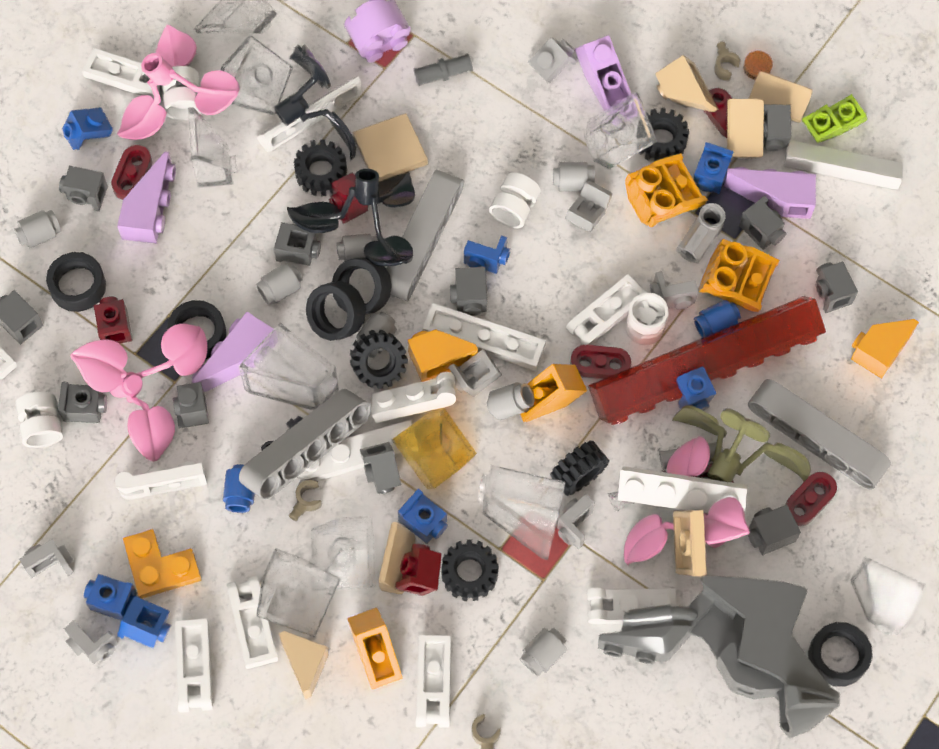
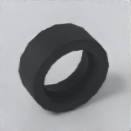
[46,252,106,312]
[332,257,392,314]
[305,281,366,341]
[167,300,227,359]
[808,622,873,687]

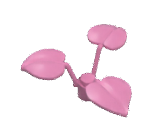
[117,25,240,140]
[70,324,207,462]
[624,436,750,565]

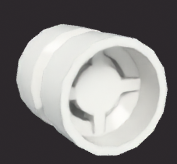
[162,66,201,120]
[489,172,541,228]
[626,292,668,345]
[15,392,63,448]

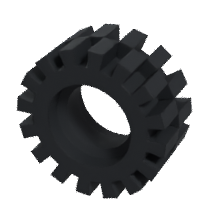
[635,108,689,162]
[294,139,347,197]
[350,330,408,389]
[550,440,610,496]
[441,539,498,601]

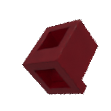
[328,172,368,224]
[93,296,133,344]
[395,544,442,596]

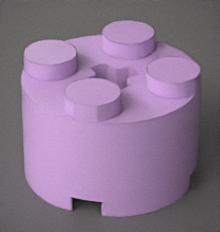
[344,0,410,63]

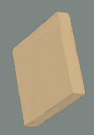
[353,113,428,181]
[673,510,706,576]

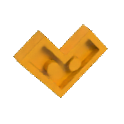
[123,529,201,599]

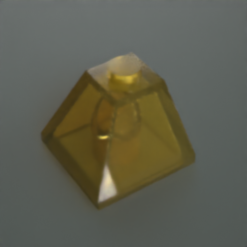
[391,407,477,490]

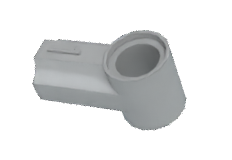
[677,203,726,263]

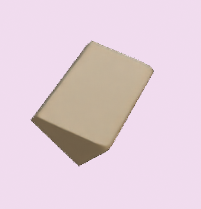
[749,71,813,123]
[727,99,764,159]
[379,522,416,594]

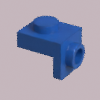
[63,107,113,150]
[464,236,511,274]
[676,367,717,411]

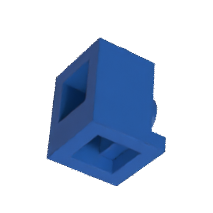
[693,142,734,194]
[398,489,448,544]
[84,574,137,620]
[117,596,171,649]

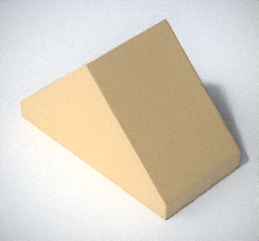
[278,631,329,699]

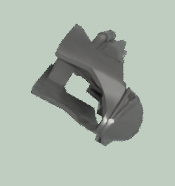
[598,575,840,738]

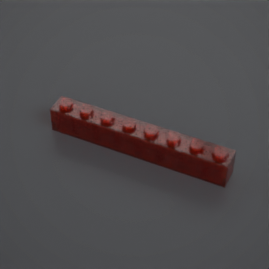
[588,296,826,425]

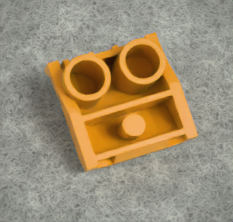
[625,153,708,228]
[699,238,780,312]

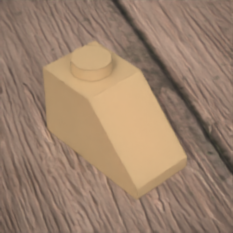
[655,55,718,112]

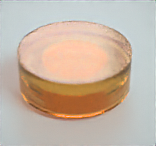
[743,51,773,80]

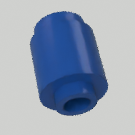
[694,300,741,339]
[223,464,255,513]

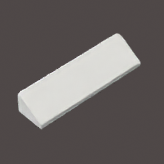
[257,76,362,152]
[784,140,903,190]

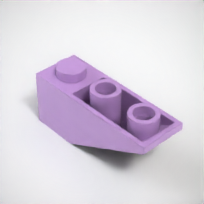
[575,35,639,126]
[117,152,176,244]
[724,167,816,219]
[192,312,279,392]

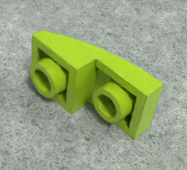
[802,94,867,143]

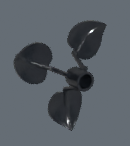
[274,44,356,161]
[287,169,415,266]

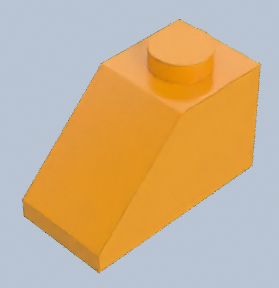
[851,319,919,379]
[408,329,478,382]
[520,364,588,422]
[347,607,402,689]

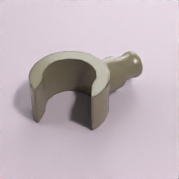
[714,41,741,81]
[289,480,322,521]
[471,714,501,749]

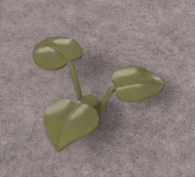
[672,405,811,482]

